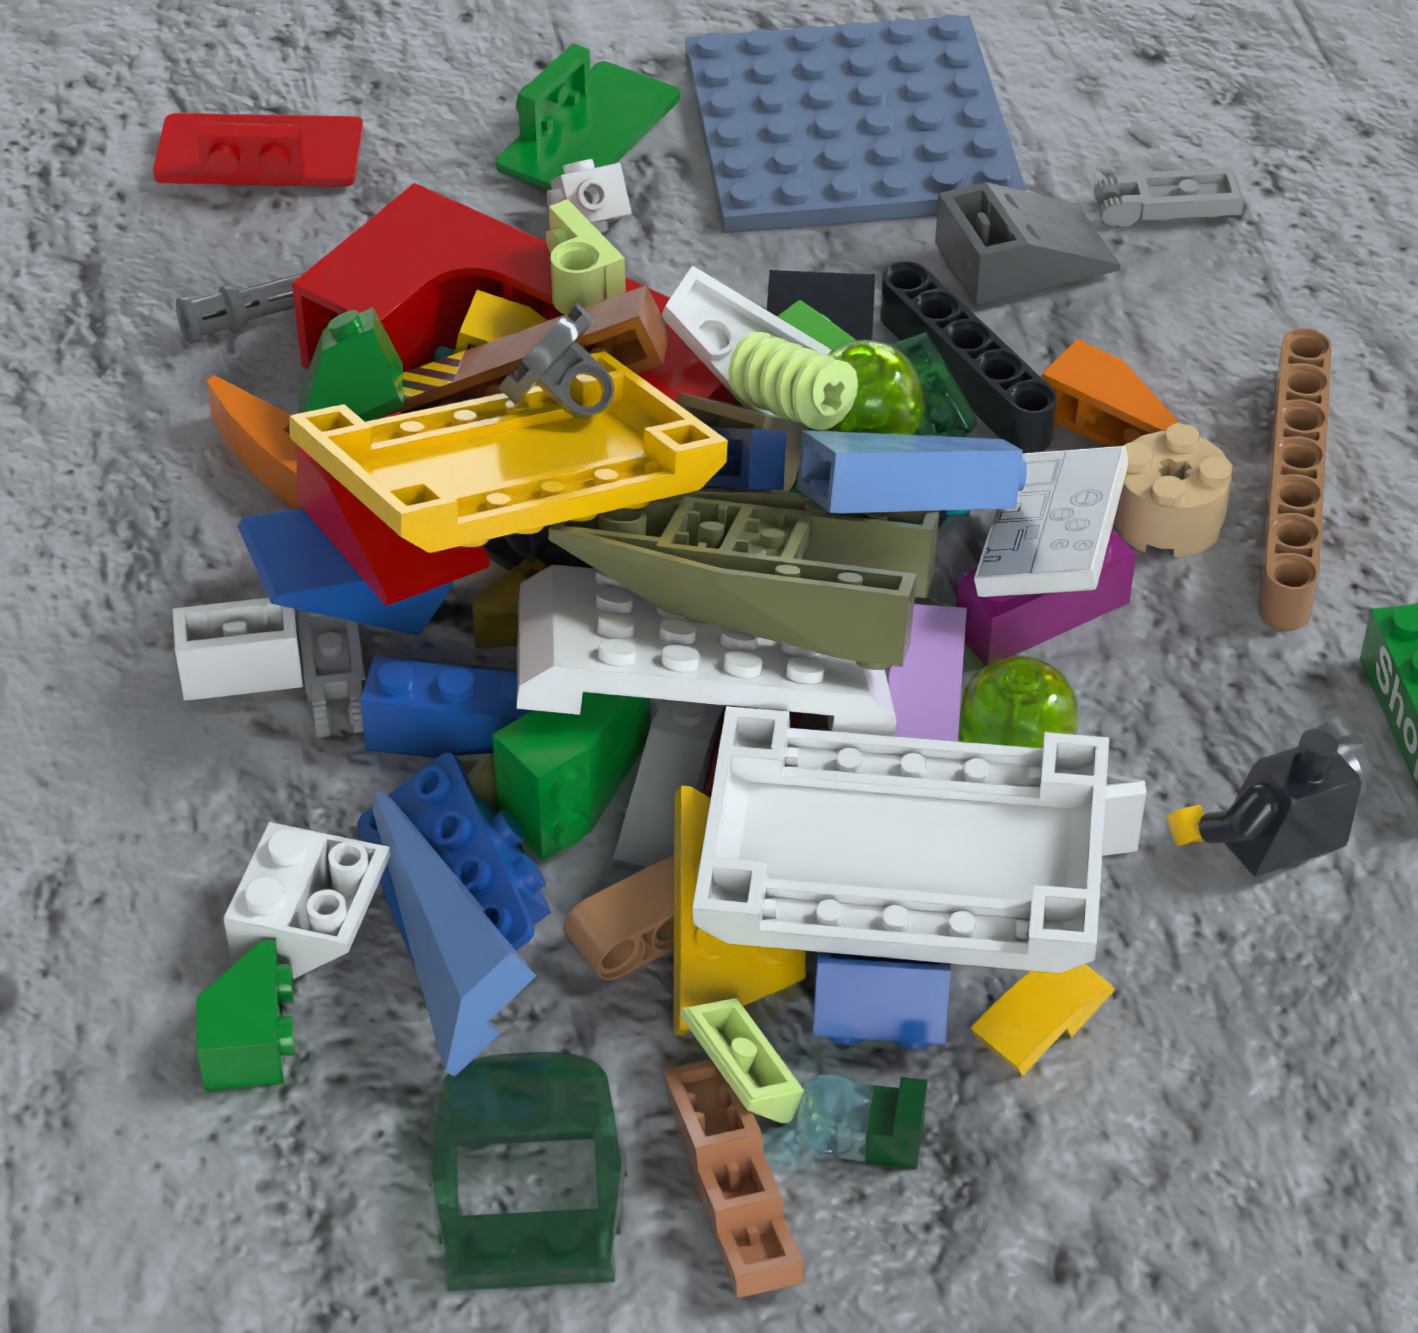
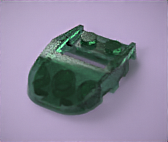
[429,1052,627,1291]

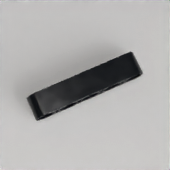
[880,261,1057,454]

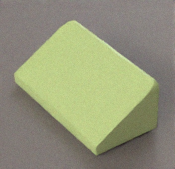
[680,998,804,1123]

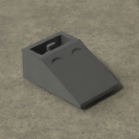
[935,182,1121,305]

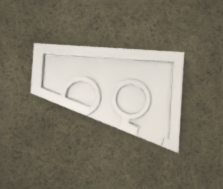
[662,266,837,419]

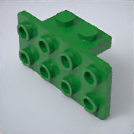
[496,43,680,191]

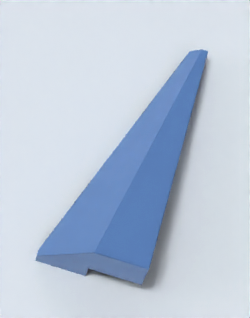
[373,790,536,1077]

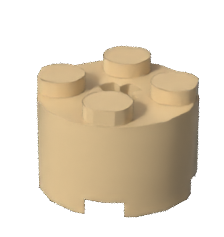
[1113,423,1233,558]

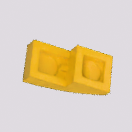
[970,964,1115,1076]

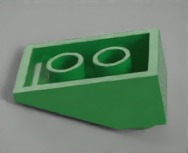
[492,692,650,861]

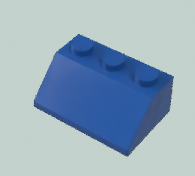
[360,656,533,758]

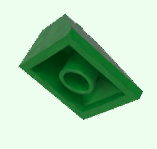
[298,307,404,447]

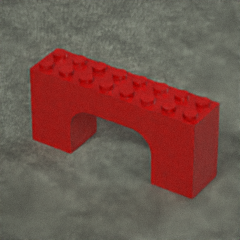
[292,183,744,407]

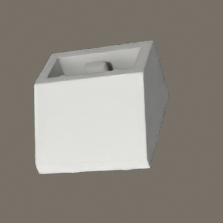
[172,598,304,701]
[224,822,391,979]

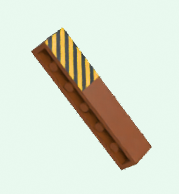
[375,285,670,420]

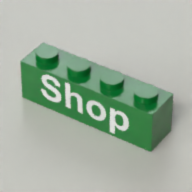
[1360,603,1418,790]

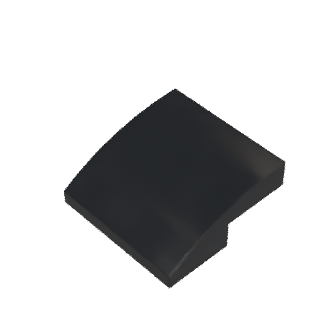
[767,270,875,350]

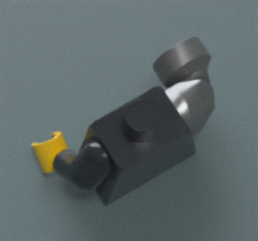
[1166,718,1378,877]

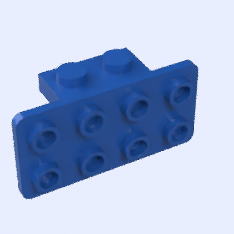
[357,753,551,975]

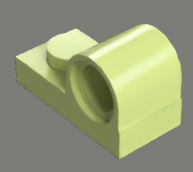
[546,199,626,314]

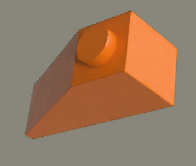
[1041,339,1180,447]

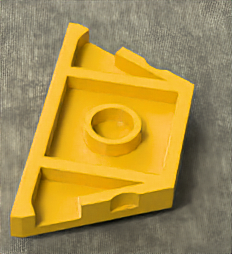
[673,786,806,1035]

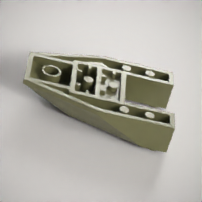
[548,488,940,670]

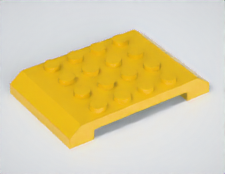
[289,351,728,553]

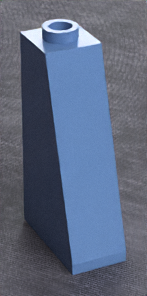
[797,430,1027,513]

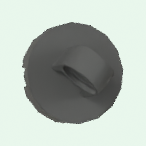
[498,303,614,419]

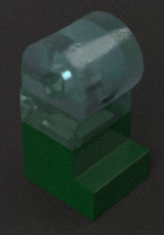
[795,1075,928,1169]

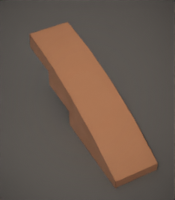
[663,1059,805,1299]

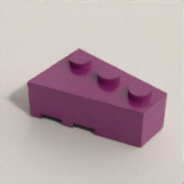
[956,529,1136,668]

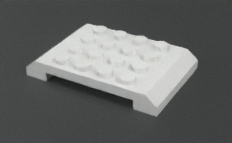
[517,565,897,736]
[692,706,1109,973]

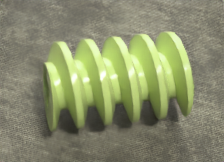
[728,331,858,431]

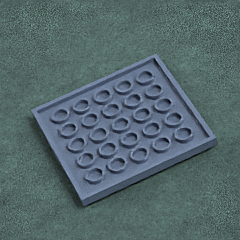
[685,15,1026,233]

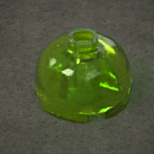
[821,339,925,435]
[958,655,1079,749]

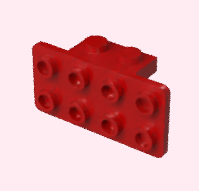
[153,113,364,187]

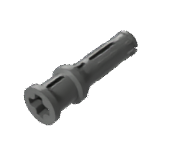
[176,272,305,344]

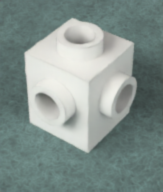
[547,159,632,233]

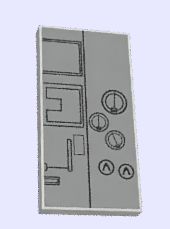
[974,446,1129,597]

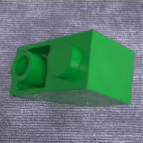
[196,939,296,1090]

